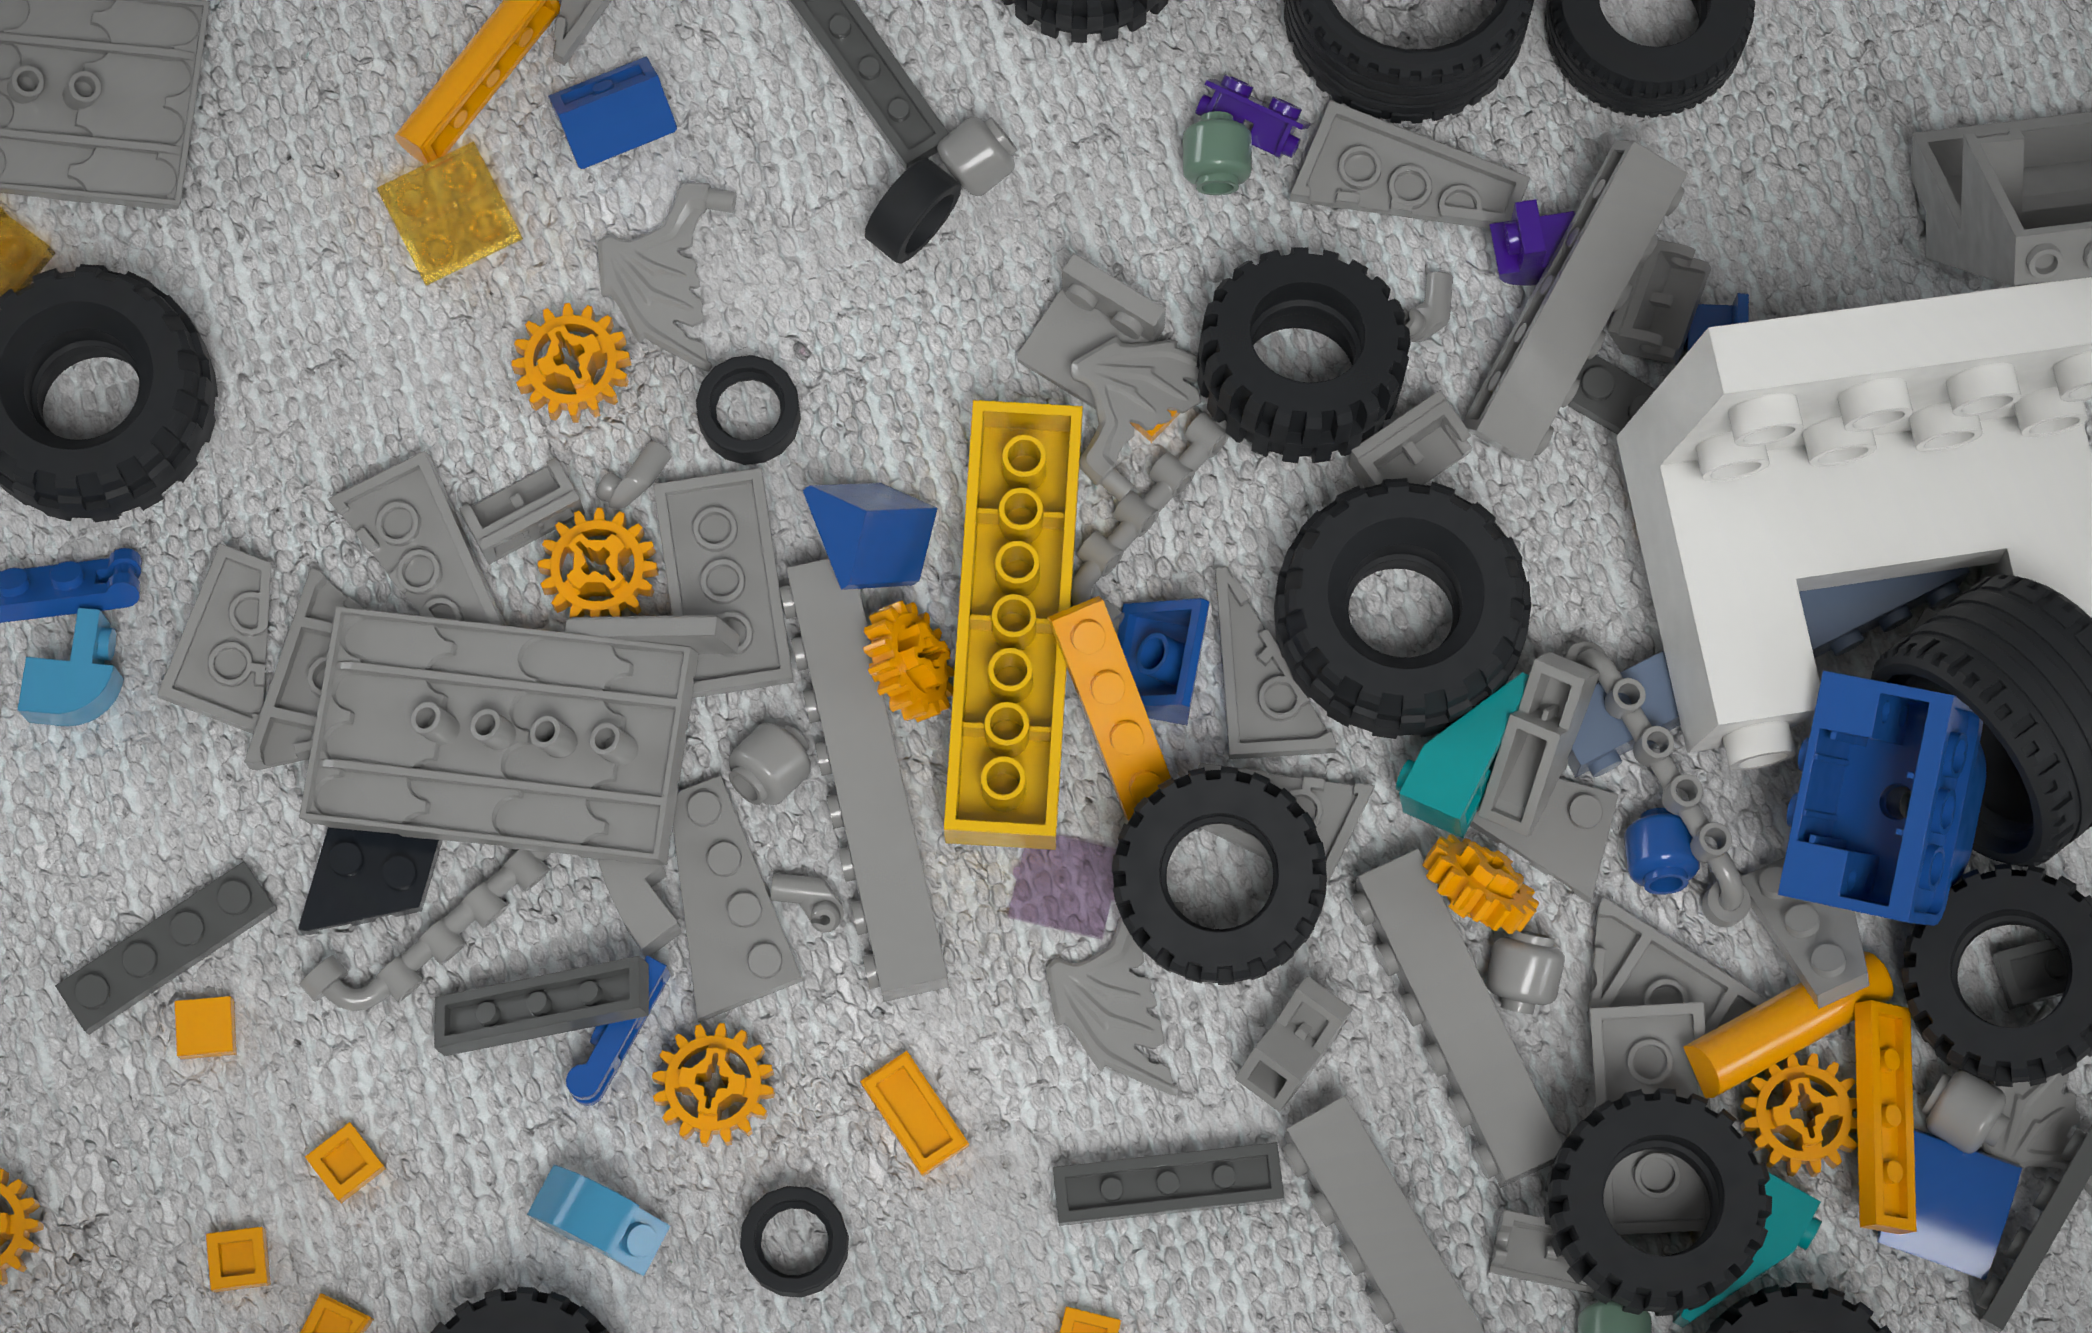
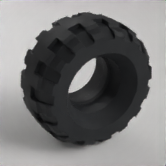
[0,264,218,523]
[1274,478,1531,739]

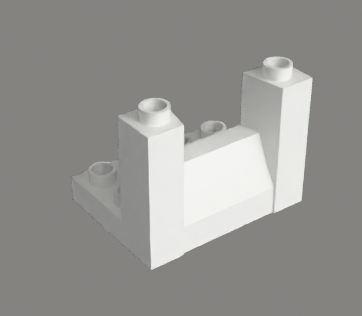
[1616,277,2092,770]

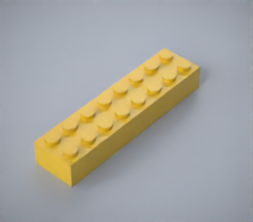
[944,400,1083,850]

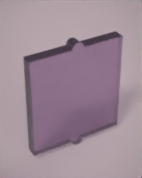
[1008,835,1117,940]

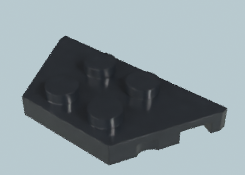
[298,827,443,935]

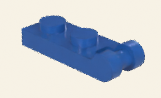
[0,548,142,623]
[566,955,671,1106]

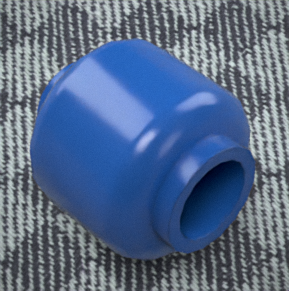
[1623,808,1700,895]

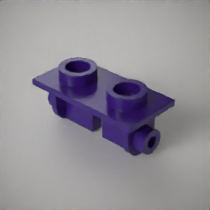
[1195,74,1311,159]

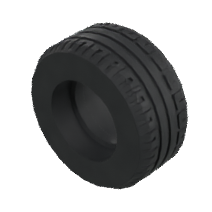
[1545,0,1756,118]

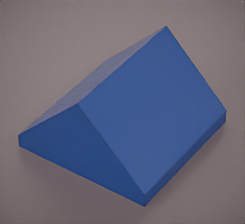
[803,483,938,590]
[1117,598,1209,726]

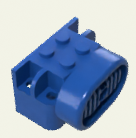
[1778,670,1986,926]

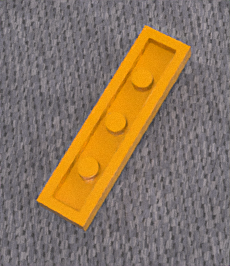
[1048,596,1171,821]
[1854,1000,1917,1235]

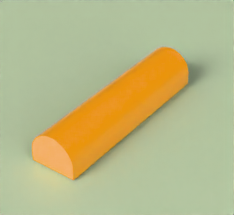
[394,0,561,170]
[1683,951,1894,1098]

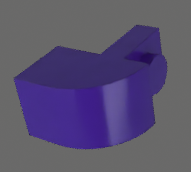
[1489,199,1575,286]

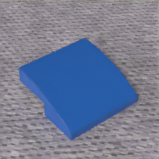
[1876,1128,2022,1280]

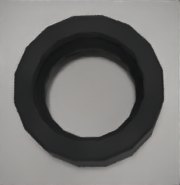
[865,158,961,264]
[696,355,801,465]
[740,1186,849,1298]

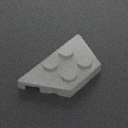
[244,568,364,771]
[1587,897,1767,1034]

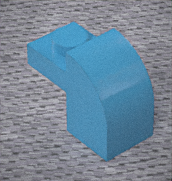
[18,608,124,726]
[527,1165,670,1276]

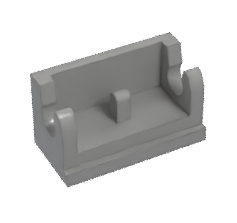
[1608,240,1711,365]
[1348,390,1472,488]
[459,457,585,565]
[1489,1210,1594,1294]

